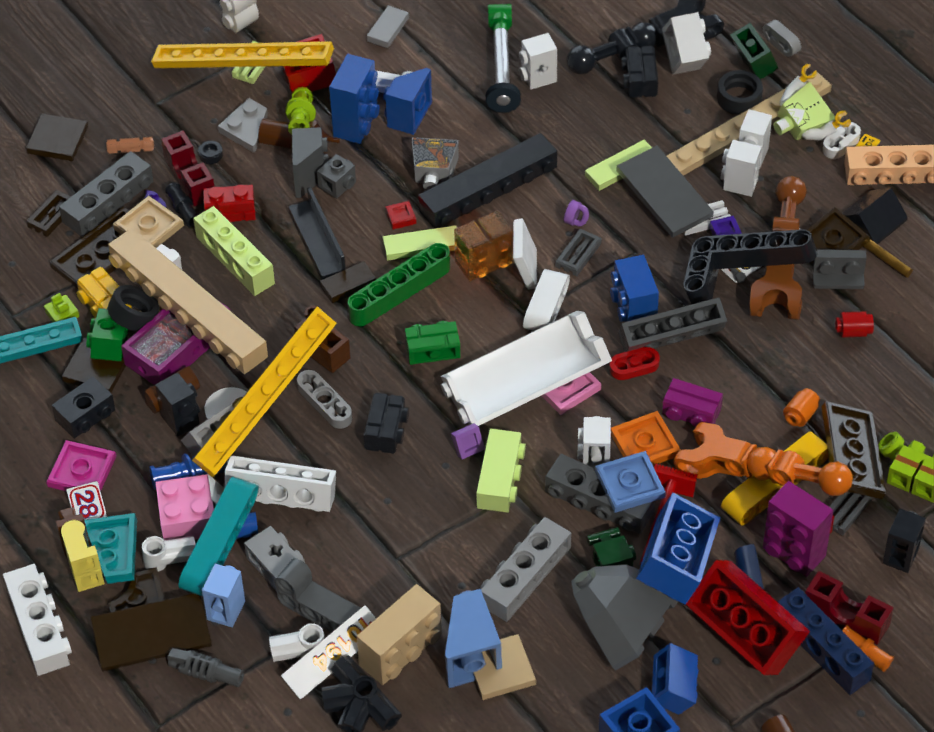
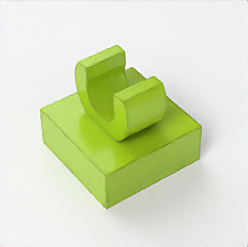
[44,293,80,322]

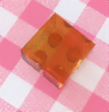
[454,210,513,282]

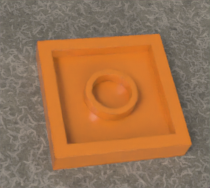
[611,411,681,466]

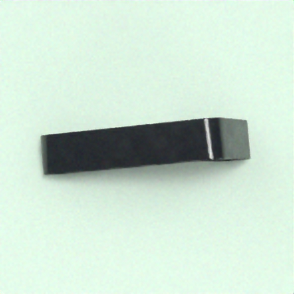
[684,229,818,304]

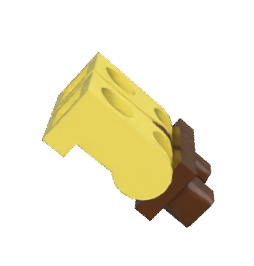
[56,507,105,592]

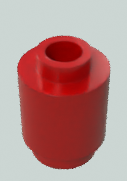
[835,311,874,338]

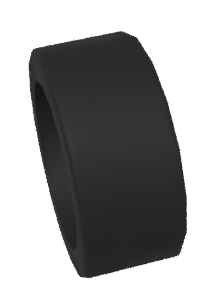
[717,70,763,115]
[107,285,160,331]

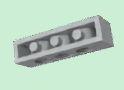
[480,517,571,622]

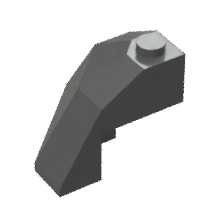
[571,565,679,671]

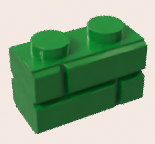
[405,321,461,365]

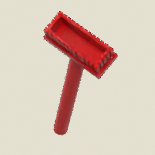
[640,464,698,565]

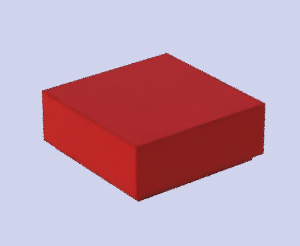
[386,201,416,230]

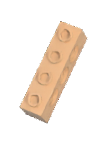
[844,145,934,185]

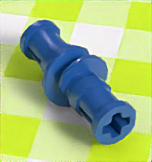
[149,453,231,490]

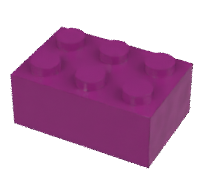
[763,481,834,577]

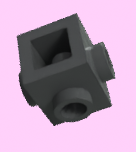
[317,154,356,199]

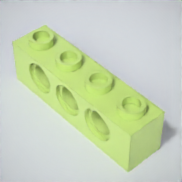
[193,206,275,296]

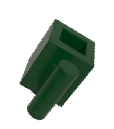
[586,527,636,567]

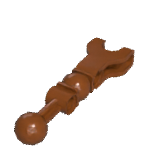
[750,176,807,320]

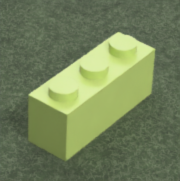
[477,429,526,513]

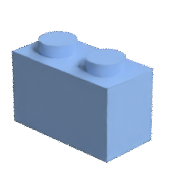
[202,564,245,628]

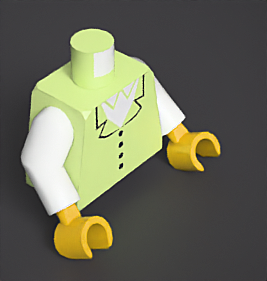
[773,64,851,141]

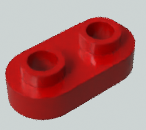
[609,347,660,380]

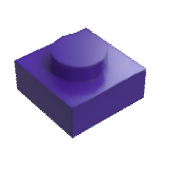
[710,216,742,236]

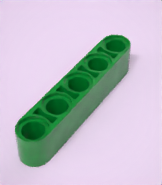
[348,243,450,327]

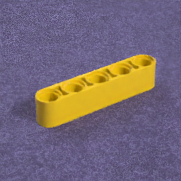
[721,432,829,526]

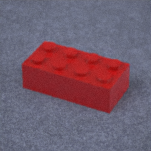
[686,560,810,675]

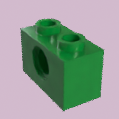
[86,308,129,361]

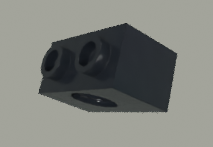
[52,377,115,439]

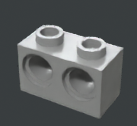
[181,404,234,456]

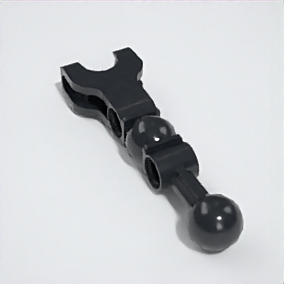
[566,0,724,74]

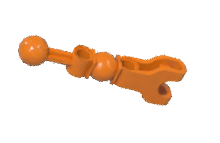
[673,422,853,496]

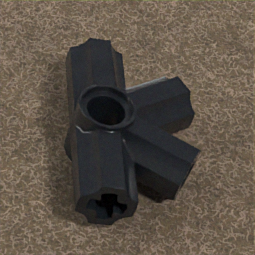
[322,655,402,732]

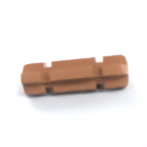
[106,137,154,154]

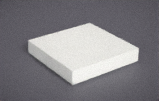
[513,218,537,290]

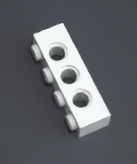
[225,456,336,512]
[3,563,72,676]

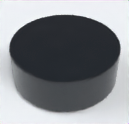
[198,141,223,164]

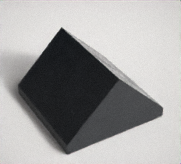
[843,187,908,244]

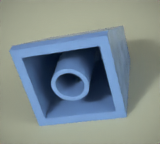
[445,589,502,688]

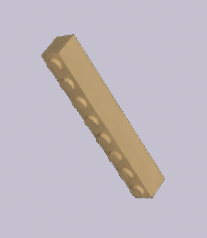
[108,228,268,375]

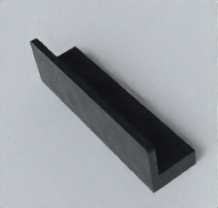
[288,187,346,280]

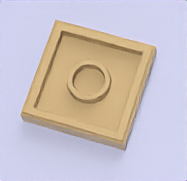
[113,196,184,248]
[473,634,536,700]

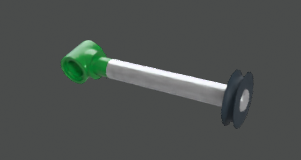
[485,4,521,113]

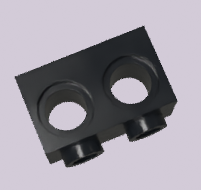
[882,508,926,573]

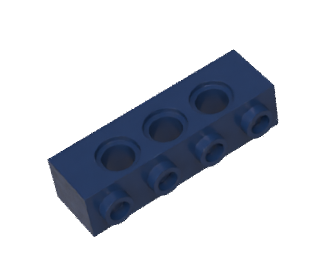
[778,587,874,695]

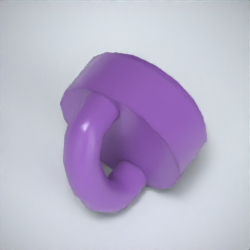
[563,200,589,227]

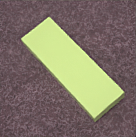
[585,140,652,191]
[383,226,461,260]

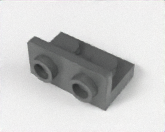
[812,250,866,289]

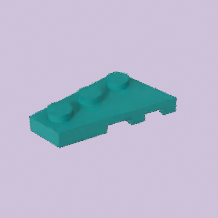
[84,513,137,584]

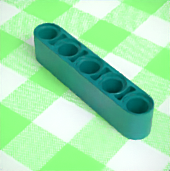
[179,477,259,596]

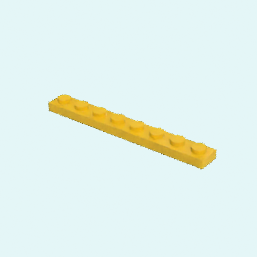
[151,42,334,68]
[192,307,337,477]

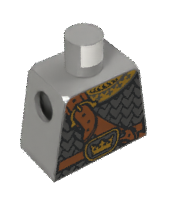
[412,137,459,191]

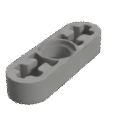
[297,370,352,429]

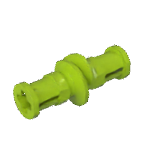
[285,87,316,135]

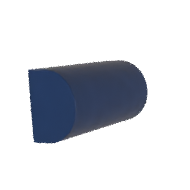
[734,544,764,590]

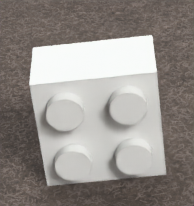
[662,12,711,75]

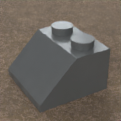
[292,127,329,198]

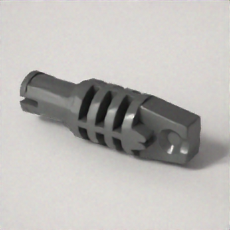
[168,648,244,688]

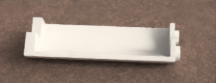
[440,311,612,426]

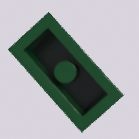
[730,23,779,80]

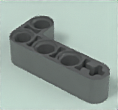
[275,558,376,633]

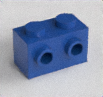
[652,643,699,715]

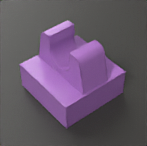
[451,423,485,459]

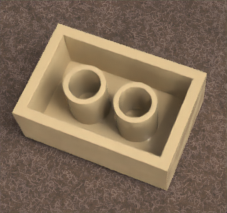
[356,584,442,685]

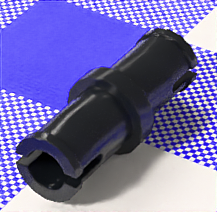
[165,182,198,228]

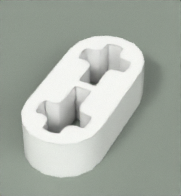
[822,122,861,159]

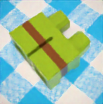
[887,440,934,503]

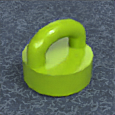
[878,432,904,461]

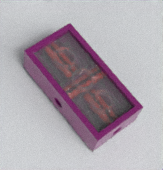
[121,301,230,385]

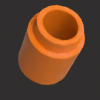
[783,388,820,427]

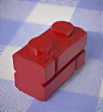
[203,184,256,222]

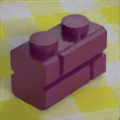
[662,378,723,427]

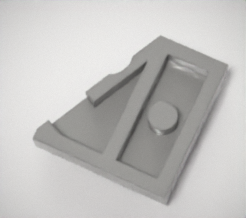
[218,98,268,153]

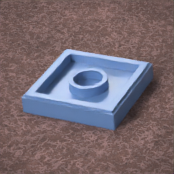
[595,451,666,513]

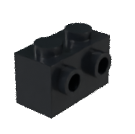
[155,372,200,436]

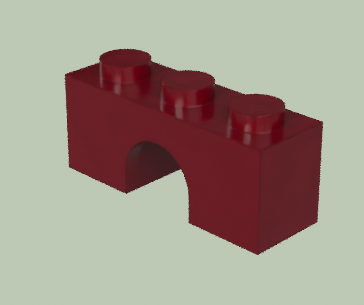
[161,130,215,206]
[805,570,894,646]

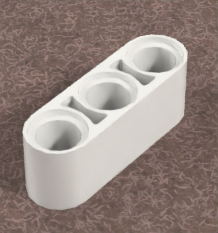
[523,269,570,331]

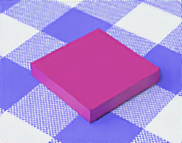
[47,440,116,492]

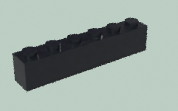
[418,133,557,229]

